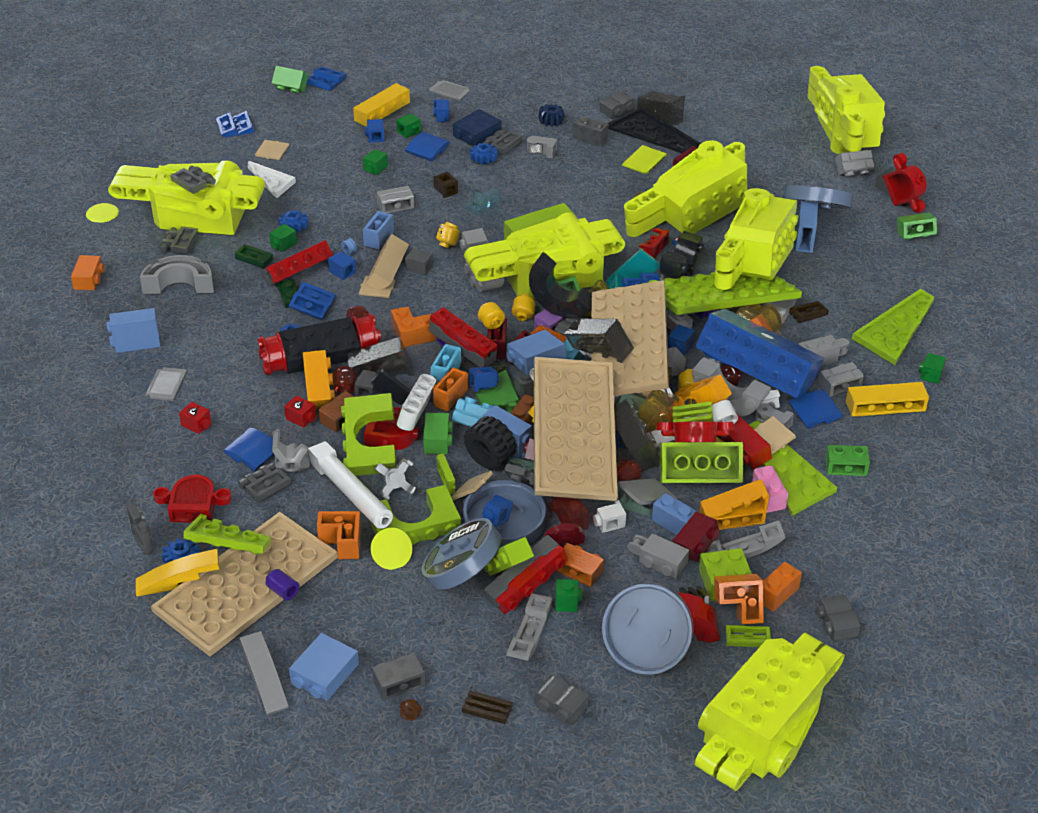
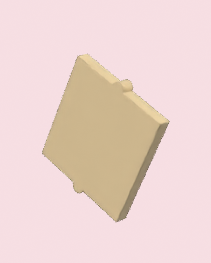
[255,140,289,160]
[359,276,395,298]
[754,416,796,454]
[451,471,493,500]

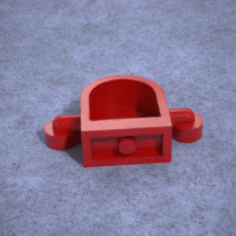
[882,153,927,213]
[364,407,420,450]
[657,422,734,442]
[153,475,232,523]

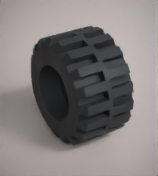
[463,416,517,471]

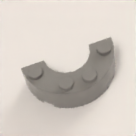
[460,228,505,292]
[140,255,214,294]
[692,357,771,417]

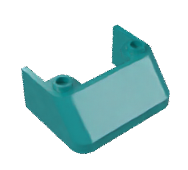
[605,249,660,290]

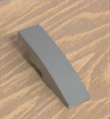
[239,631,289,716]

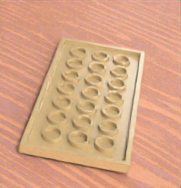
[591,281,669,396]
[534,357,618,501]
[151,512,338,657]

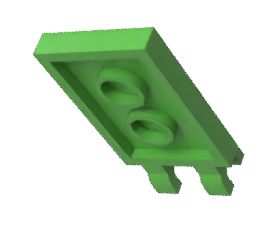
[468,365,519,413]

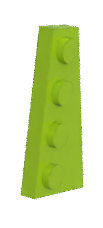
[184,514,271,554]

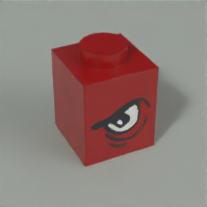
[284,395,316,428]
[179,402,212,434]

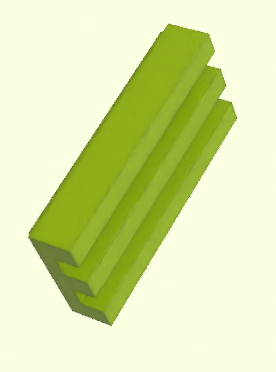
[673,402,713,422]
[436,453,456,494]
[725,625,771,647]

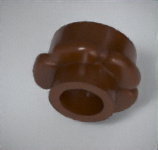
[400,699,422,721]

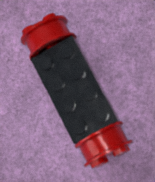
[257,313,381,376]

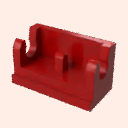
[637,228,669,259]

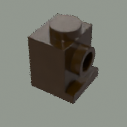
[433,172,458,198]

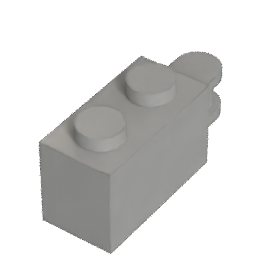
[799,335,849,366]
[627,533,689,579]

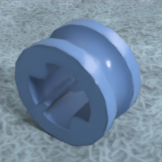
[341,238,357,255]

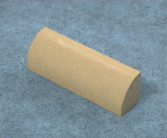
[365,234,409,289]

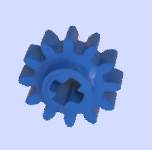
[470,143,498,165]
[278,210,309,232]
[161,538,200,563]

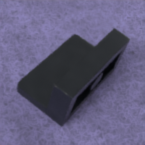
[371,368,411,405]

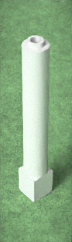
[308,441,393,528]

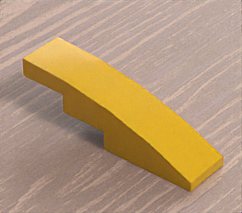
[136,549,219,596]

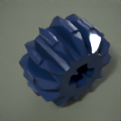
[538,104,565,127]

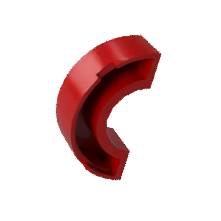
[678,593,720,643]

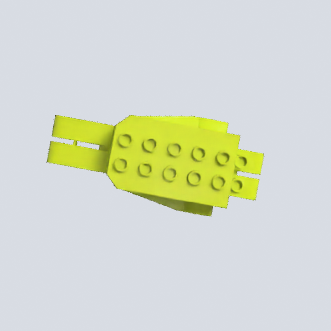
[807,66,885,154]
[624,140,747,237]
[108,160,266,235]
[714,188,798,290]
[464,213,625,299]
[694,632,845,791]

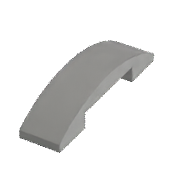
[706,520,785,559]
[507,593,552,661]

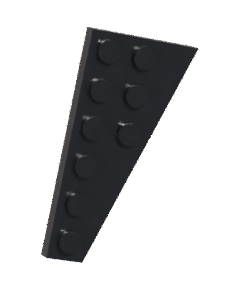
[607,107,701,153]

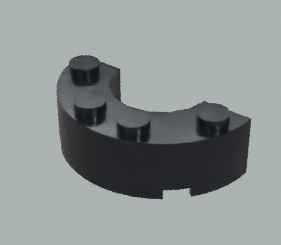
[660,231,704,279]
[529,251,592,318]

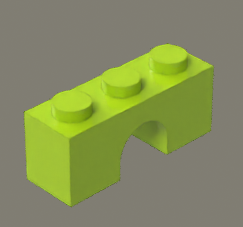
[483,536,534,576]

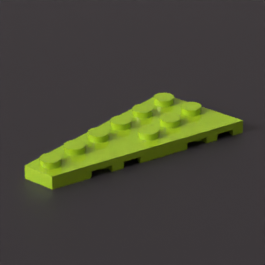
[852,289,934,365]
[749,420,837,516]

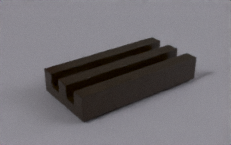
[789,301,829,323]
[679,586,709,604]
[462,690,513,724]

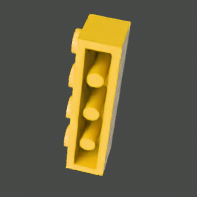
[353,83,410,126]
[846,382,929,417]

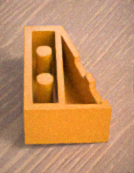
[303,350,335,409]
[660,374,732,422]
[699,479,769,530]

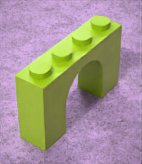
[341,393,397,476]
[369,485,461,545]

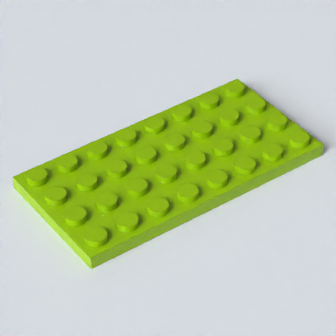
[642,272,802,315]

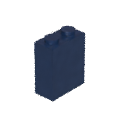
[453,109,501,146]

